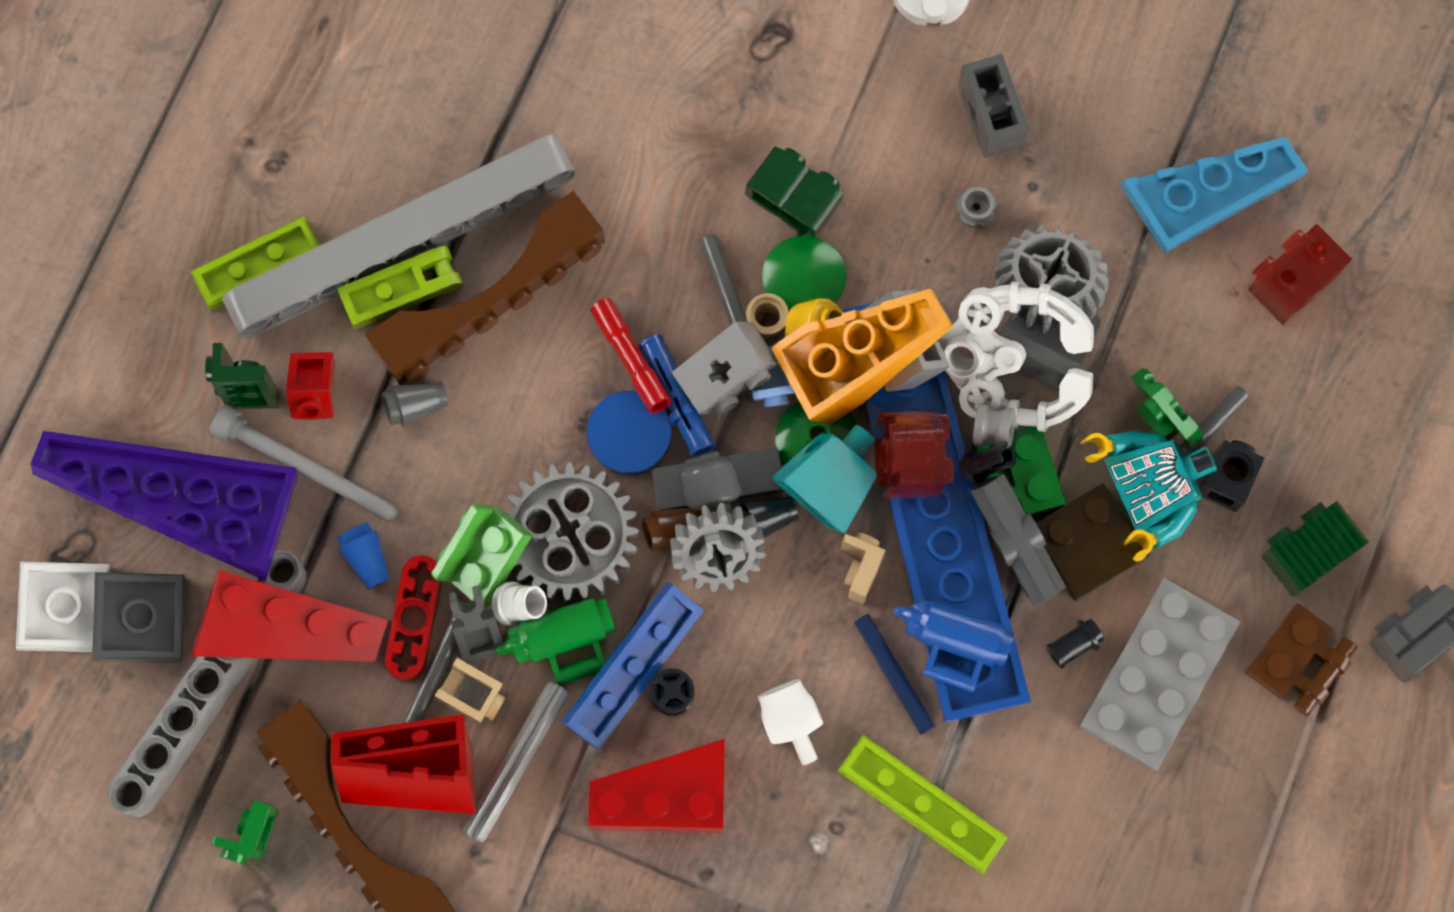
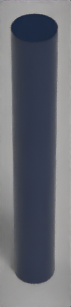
[854,614,935,735]

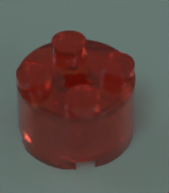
[875,410,954,499]

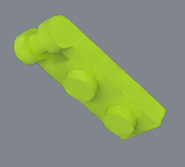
[337,246,464,330]

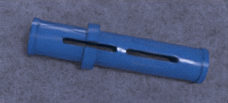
[637,334,717,457]

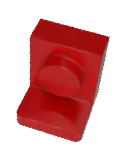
[285,352,335,420]

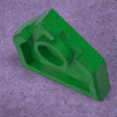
[1131,367,1204,449]

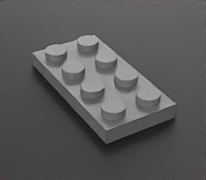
[1078,578,1240,773]

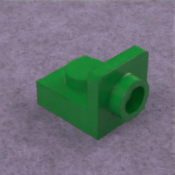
[211,800,279,865]

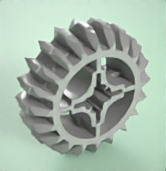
[994,224,1109,334]

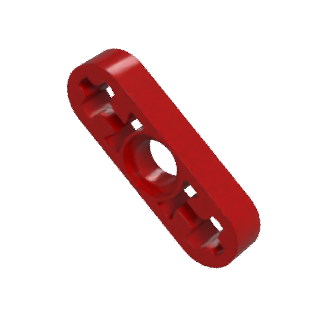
[385,555,442,682]

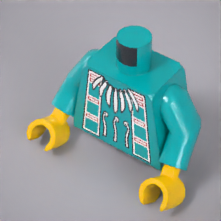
[1081,431,1217,562]

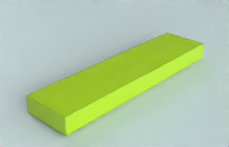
[837,735,1008,875]

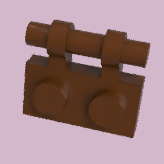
[1245,603,1357,716]

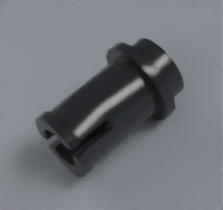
[959,441,1016,484]
[1046,618,1105,669]

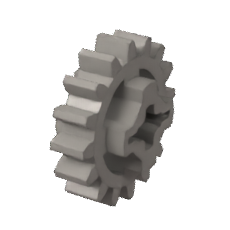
[670,503,766,592]

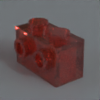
[1248,224,1353,325]

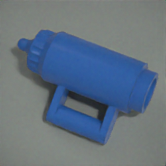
[894,599,1015,693]

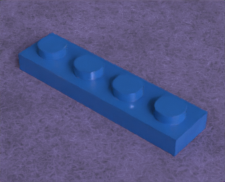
[561,583,704,750]

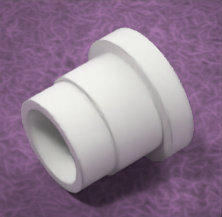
[492,582,547,626]

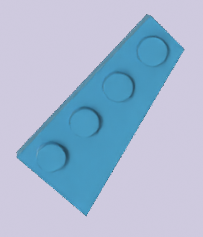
[1120,136,1308,254]

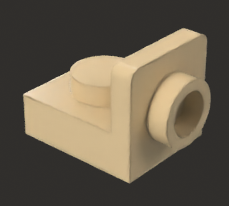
[841,532,885,605]

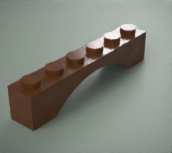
[365,191,605,385]
[257,700,457,912]

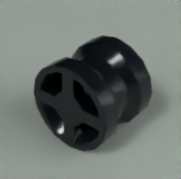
[651,668,695,716]

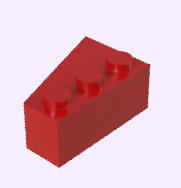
[331,714,476,814]
[588,739,725,833]

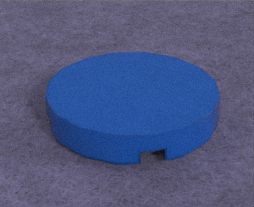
[587,391,672,476]

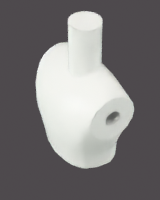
[758,679,823,765]

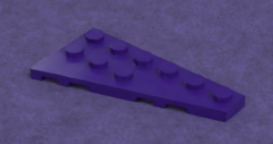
[30,431,298,581]

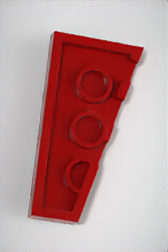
[191,570,388,662]

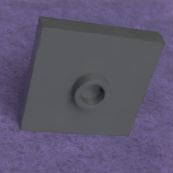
[92,572,185,663]

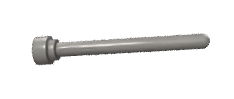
[209,404,398,521]

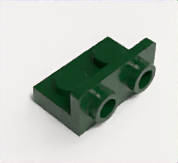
[205,343,279,409]

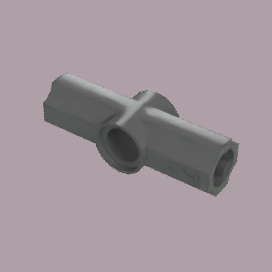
[970,473,1066,605]

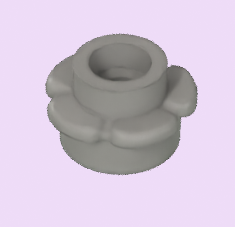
[956,187,997,227]

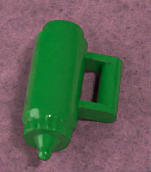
[496,597,616,686]

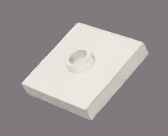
[16,562,110,652]

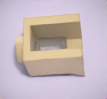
[434,658,505,725]

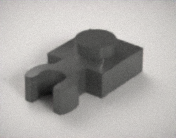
[449,585,505,664]

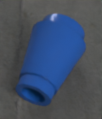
[337,522,391,590]

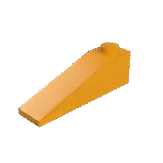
[771,289,953,425]

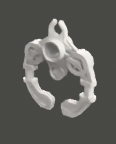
[938,282,1094,432]

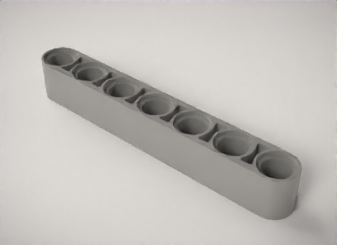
[108,551,307,817]

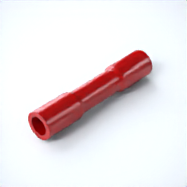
[590,298,671,414]

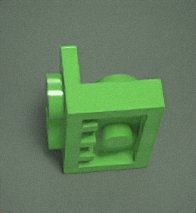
[431,504,533,607]

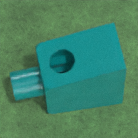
[771,425,877,534]

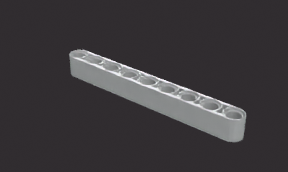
[222,134,577,338]

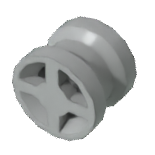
[973,404,1016,450]

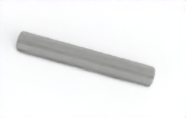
[463,682,568,843]

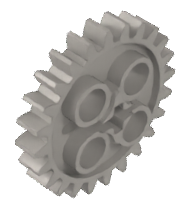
[504,462,639,604]

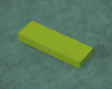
[190,216,320,311]

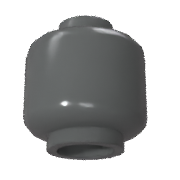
[679,451,741,512]

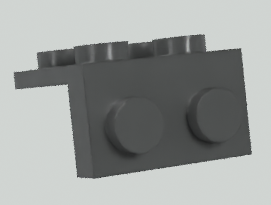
[999,285,1101,389]

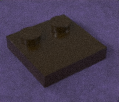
[1036,483,1150,601]

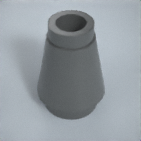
[382,381,448,427]

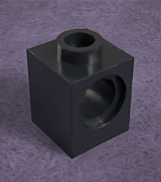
[1199,440,1265,512]

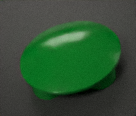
[762,236,846,311]

